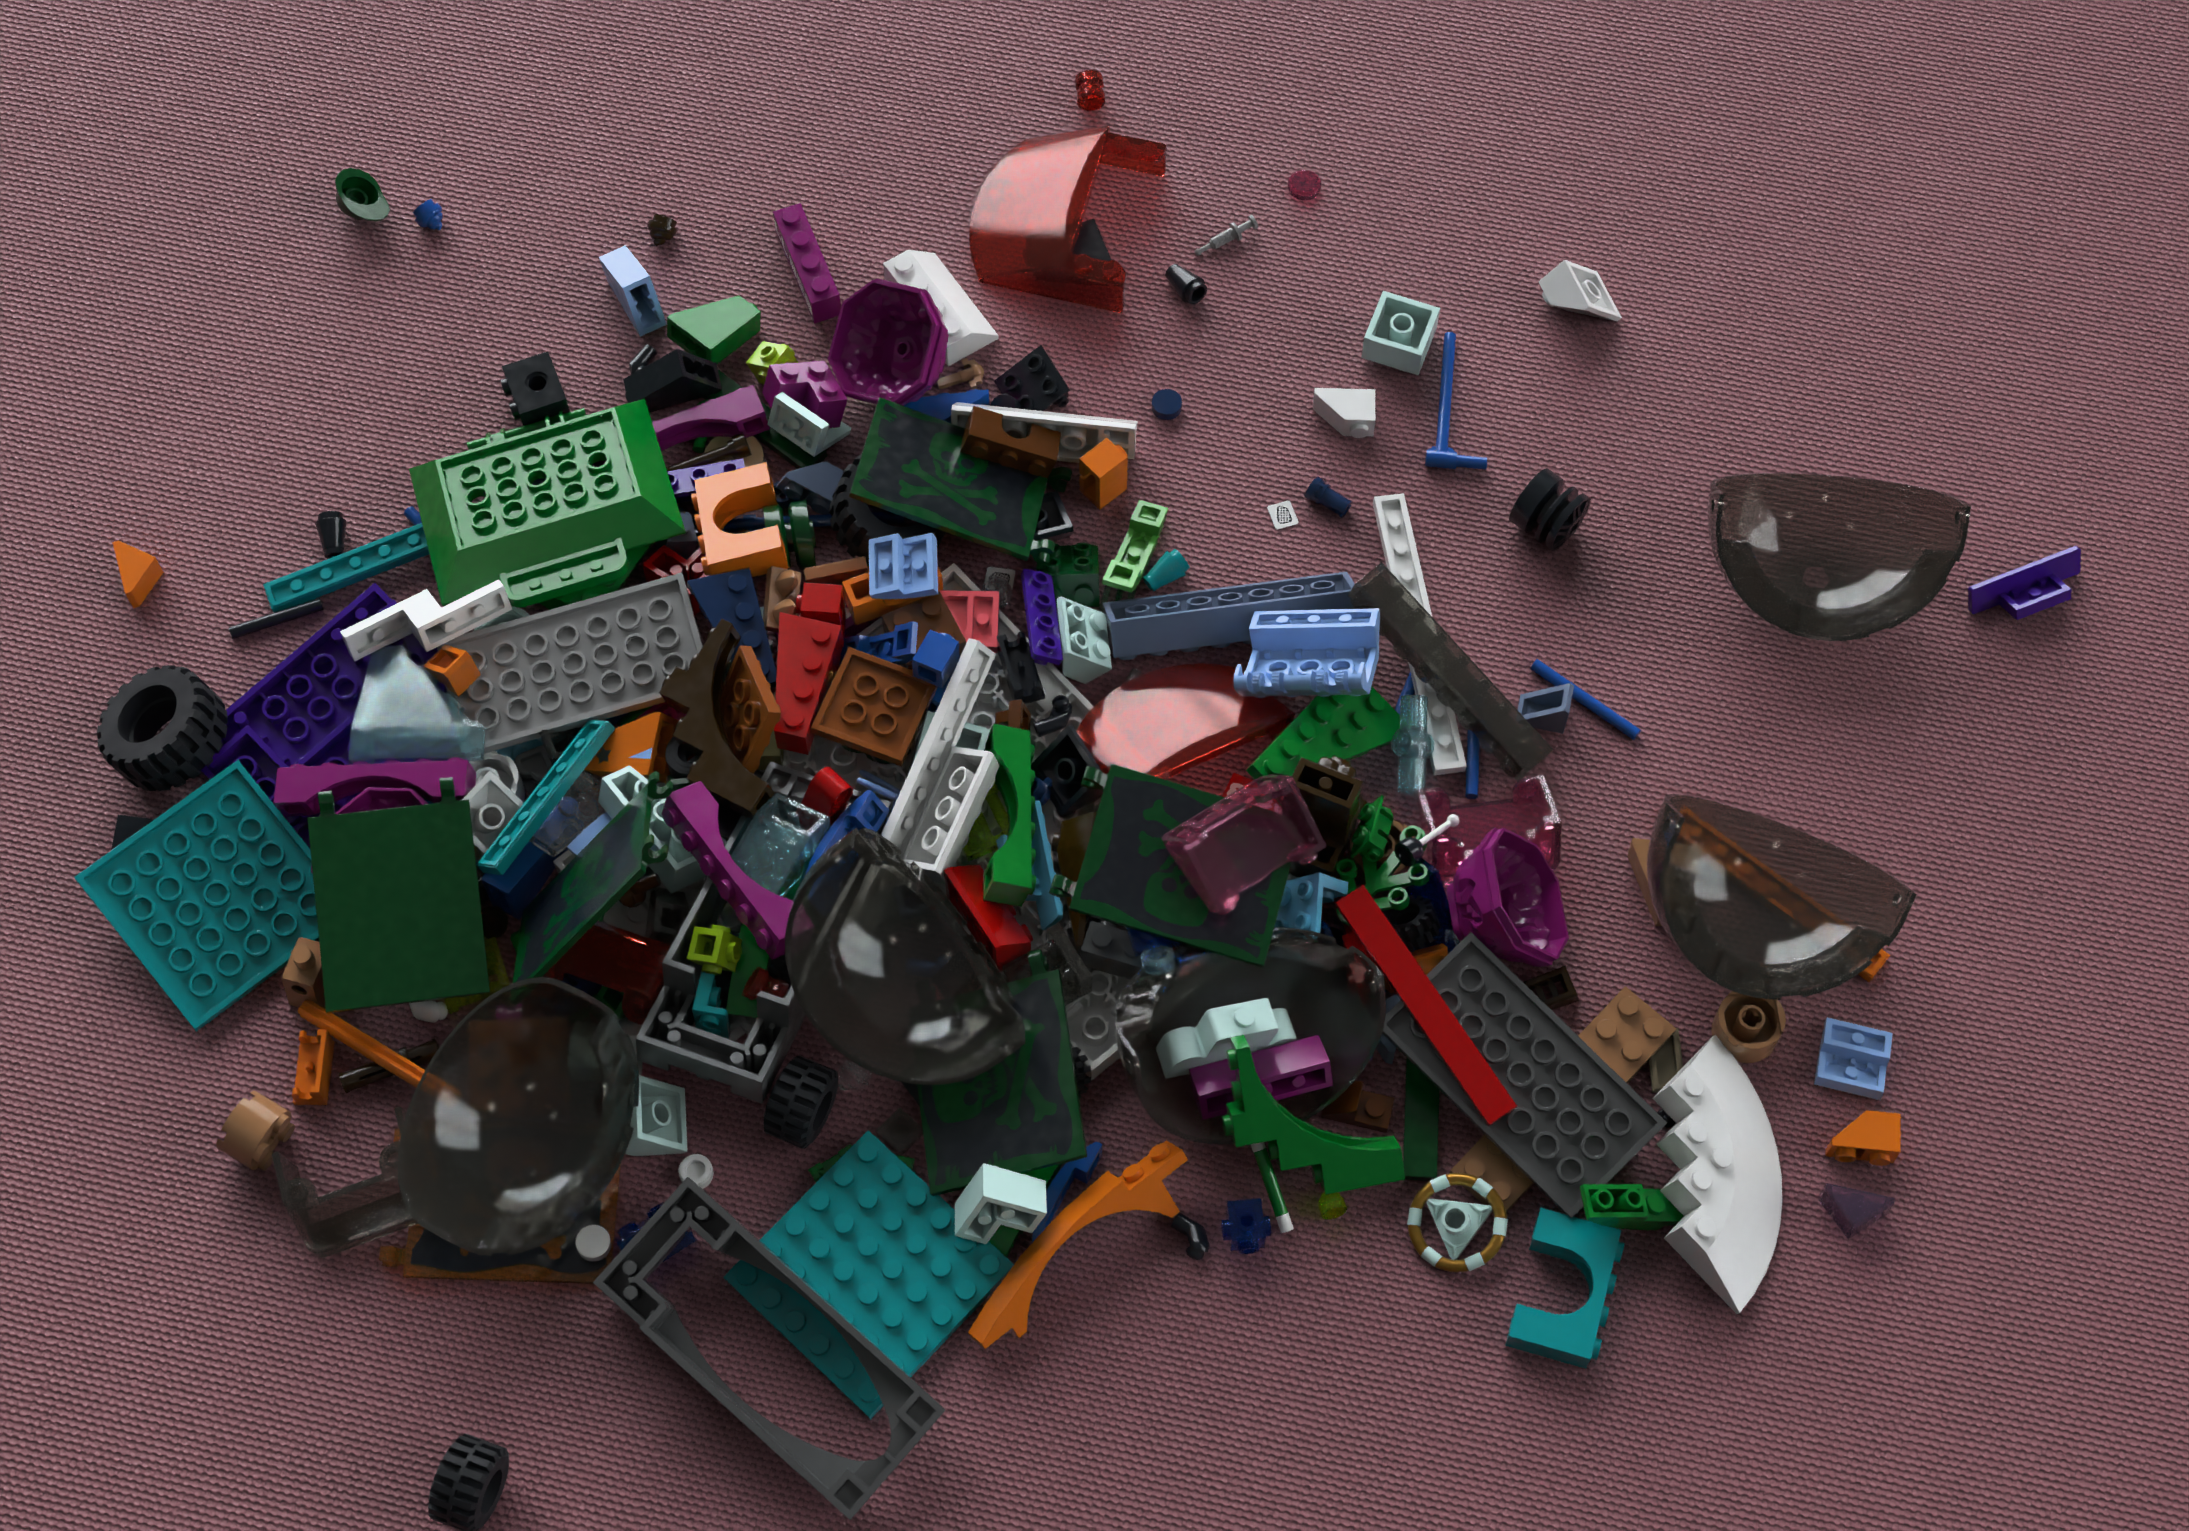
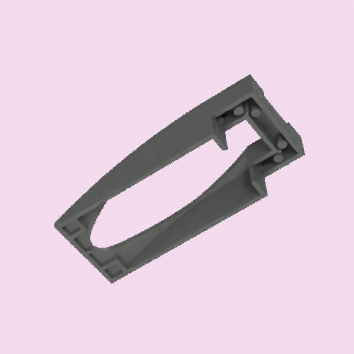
[635,761,891,1104]
[593,1177,946,1520]

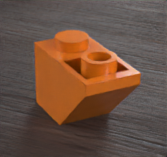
[1825,1110,1901,1166]

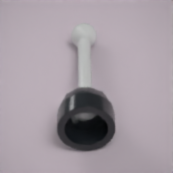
[1394,814,1460,867]

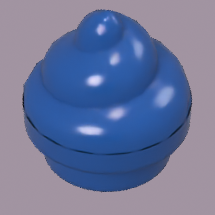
[413,199,443,230]

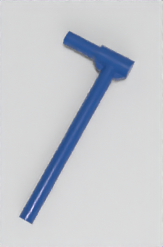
[1425,332,1487,470]

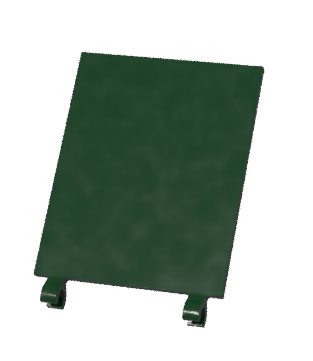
[307,777,490,1013]

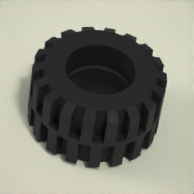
[764,1055,838,1149]
[428,1434,509,1531]

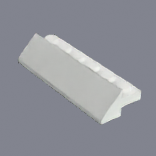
[951,402,1138,463]

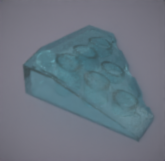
[348,645,486,764]

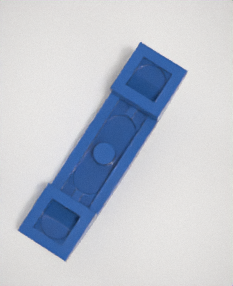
[840,622,918,665]
[800,790,890,916]
[1032,1141,1102,1243]

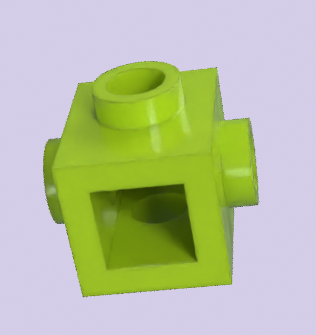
[746,341,798,385]
[687,925,742,975]

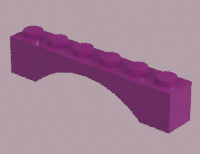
[593,385,771,467]
[273,757,477,816]
[662,781,812,960]

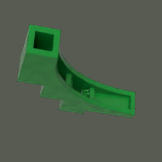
[1222,1035,1405,1195]

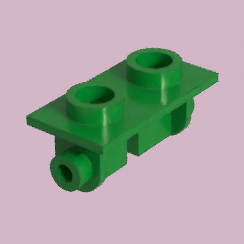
[1350,795,1394,862]

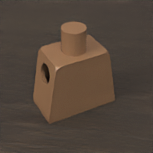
[282,937,325,1007]

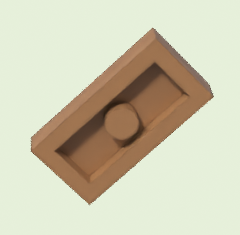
[763,566,801,633]

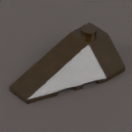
[1051,811,1097,959]

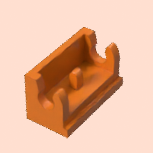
[292,1029,335,1105]

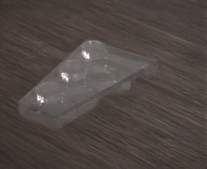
[529,770,606,857]

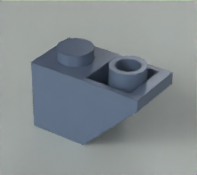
[776,461,844,514]

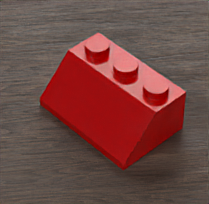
[944,865,1033,974]

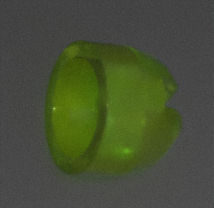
[1318,1192,1347,1220]

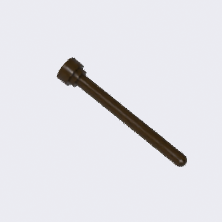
[666,432,752,471]

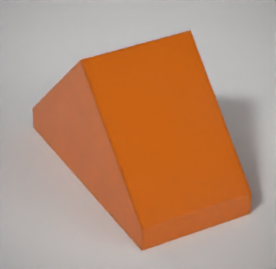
[112,540,164,608]
[423,644,481,697]

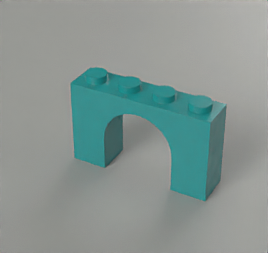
[1505,1208,1625,1369]

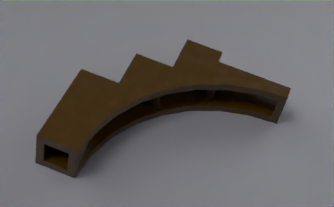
[659,619,777,823]

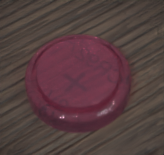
[1288,170,1321,201]

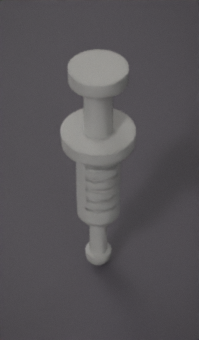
[1194,215,1258,256]

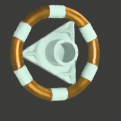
[1407,1173,1508,1272]

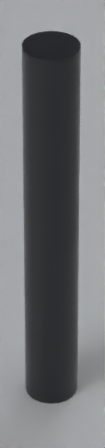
[229,598,324,639]

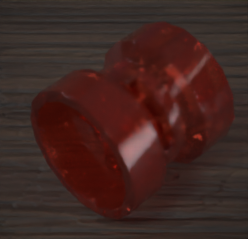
[1075,70,1105,111]
[742,966,789,1001]

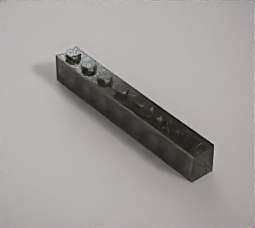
[1348,562,1554,782]

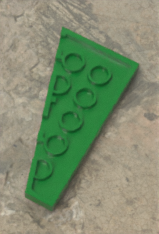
[1246,686,1415,794]

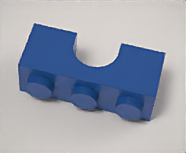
[912,630,960,713]

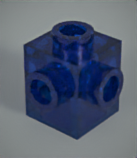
[1221,1198,1271,1254]

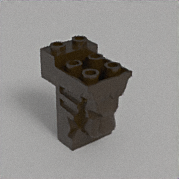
[1284,756,1367,878]

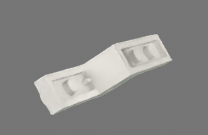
[340,580,512,661]

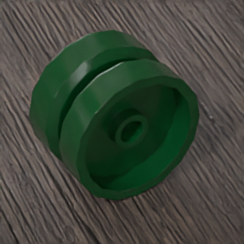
[763,500,816,570]

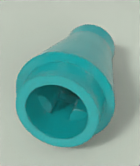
[1142,549,1190,592]

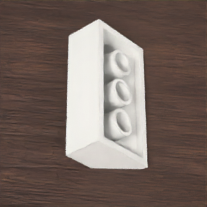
[883,250,999,367]
[899,746,1000,884]

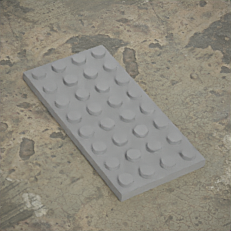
[437,573,703,759]

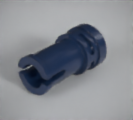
[1305,477,1353,518]

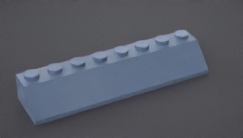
[1102,572,1361,660]

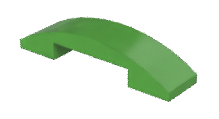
[1102,500,1168,593]

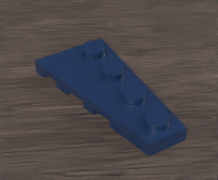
[687,568,777,688]

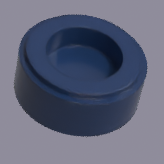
[1152,389,1182,420]

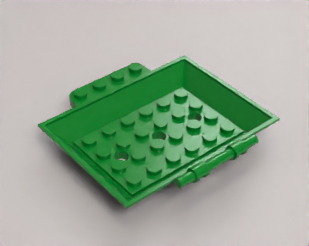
[409,399,686,608]

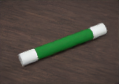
[1251,1142,1294,1233]

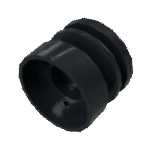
[1509,468,1591,551]

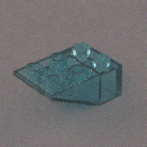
[731,793,831,897]

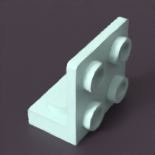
[767,392,851,457]

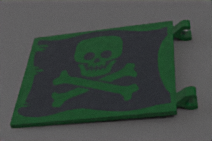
[849,397,1072,565]
[1049,764,1302,968]
[510,771,673,1003]
[908,949,1087,1196]

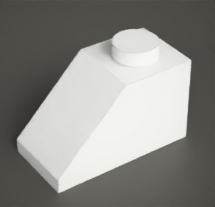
[1313,388,1376,438]

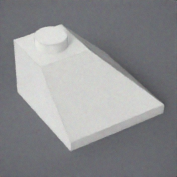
[1538,260,1622,322]
[462,771,524,860]

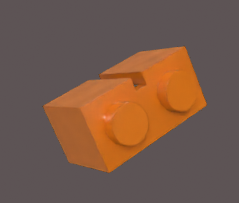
[1079,438,1128,510]

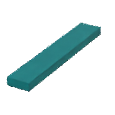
[263,523,429,613]
[477,720,615,875]

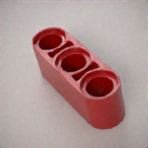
[789,766,853,854]

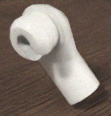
[409,1001,448,1022]

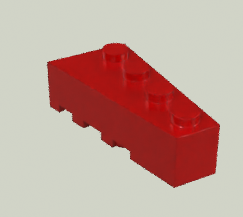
[774,612,844,755]

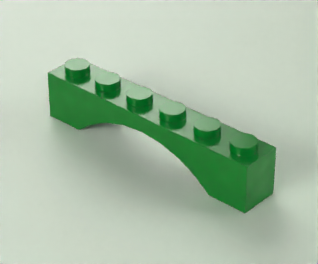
[983,723,1036,907]

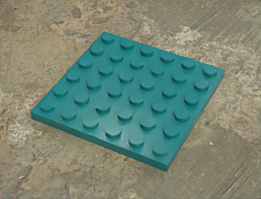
[74,760,319,1032]
[723,1130,1014,1420]

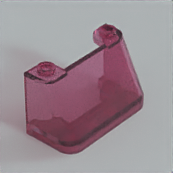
[1161,774,1327,915]
[1417,775,1562,886]

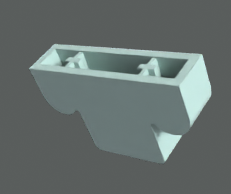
[1156,998,1297,1079]

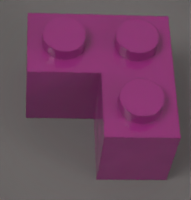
[762,361,848,428]

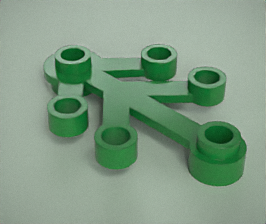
[1336,825,1429,926]

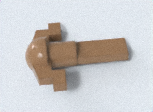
[937,358,984,389]

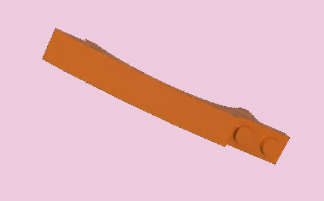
[968,1140,1188,1349]

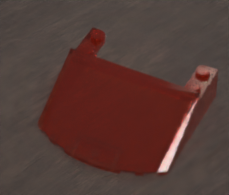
[969,125,1167,313]
[1076,663,1295,779]

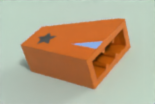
[584,712,679,783]

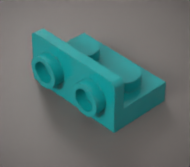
[692,972,731,1039]

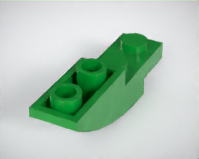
[1580,1184,1684,1230]

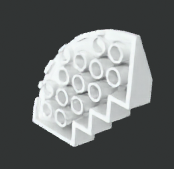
[1653,1035,1783,1314]

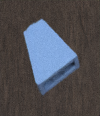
[599,246,667,337]

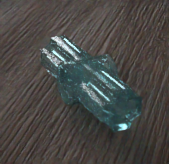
[1391,695,1434,794]

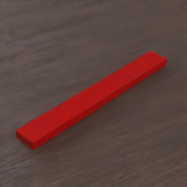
[1335,885,1517,1127]

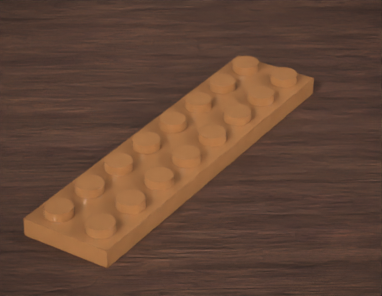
[1450,986,1676,1213]

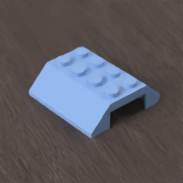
[1233,608,1380,698]

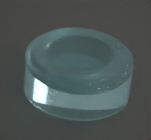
[1141,945,1175,975]

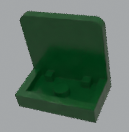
[1036,542,1100,608]

